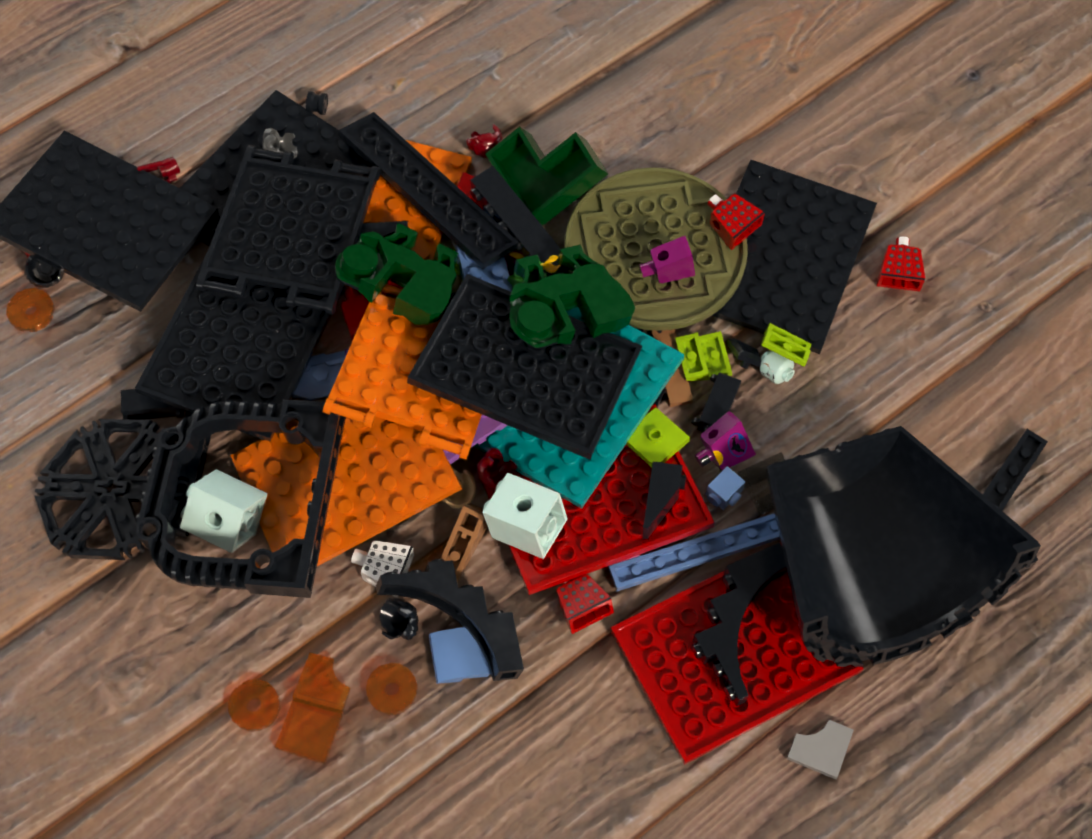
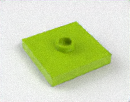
[626,407,690,467]

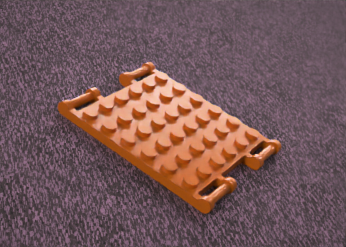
[323,284,482,460]

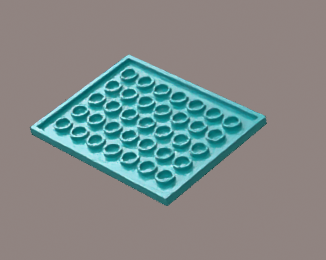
[473,307,684,509]

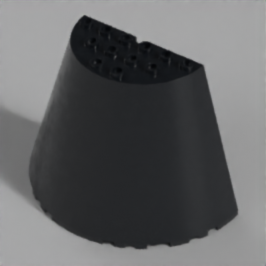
[767,426,1041,667]

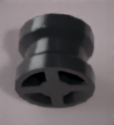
[306,91,328,115]

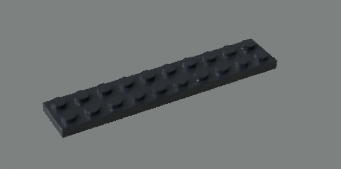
[339,112,519,269]

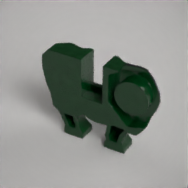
[335,223,459,325]
[509,244,635,349]

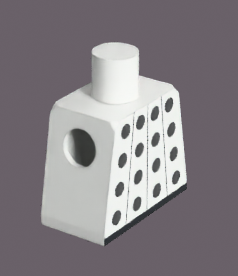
[351,541,414,598]

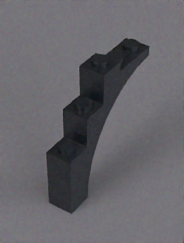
[691,542,787,706]
[376,559,524,681]

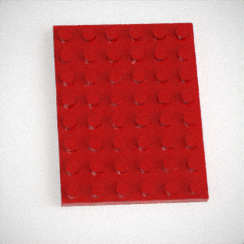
[477,404,715,595]
[610,542,863,765]

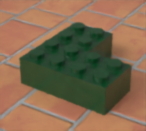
[486,126,608,226]

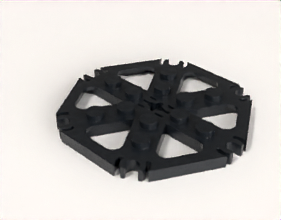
[34,419,190,560]

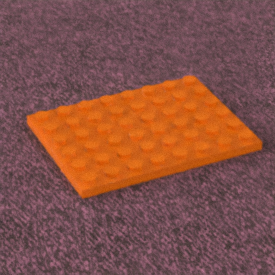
[230,406,462,566]

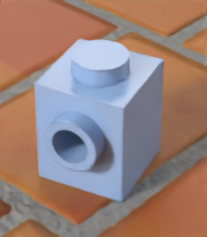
[705,466,745,510]

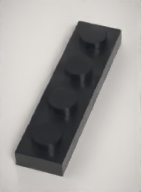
[983,429,1048,510]

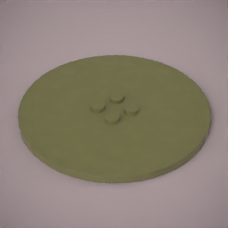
[564,168,748,331]

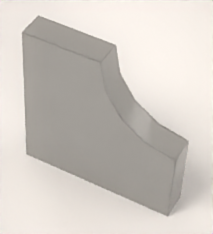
[787,720,854,779]

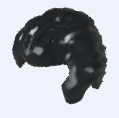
[24,255,64,288]
[380,598,419,641]

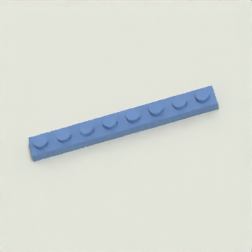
[608,513,780,592]

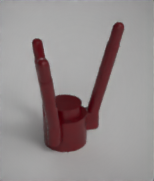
[137,157,180,183]

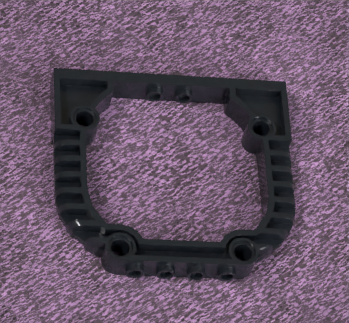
[135,400,346,598]

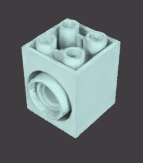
[180,469,268,553]
[482,473,568,559]

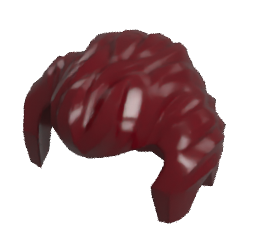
[466,124,503,158]
[477,448,517,490]

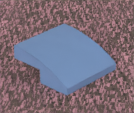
[429,627,491,684]

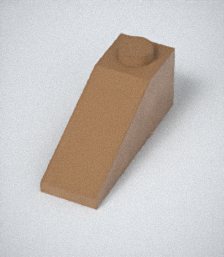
[441,503,487,583]

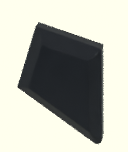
[726,338,761,369]

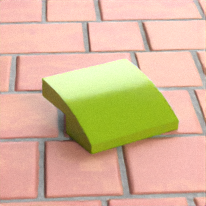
[761,323,811,367]
[675,331,732,381]

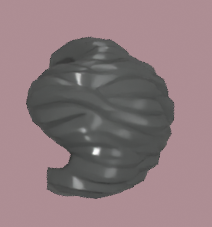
[262,128,298,163]

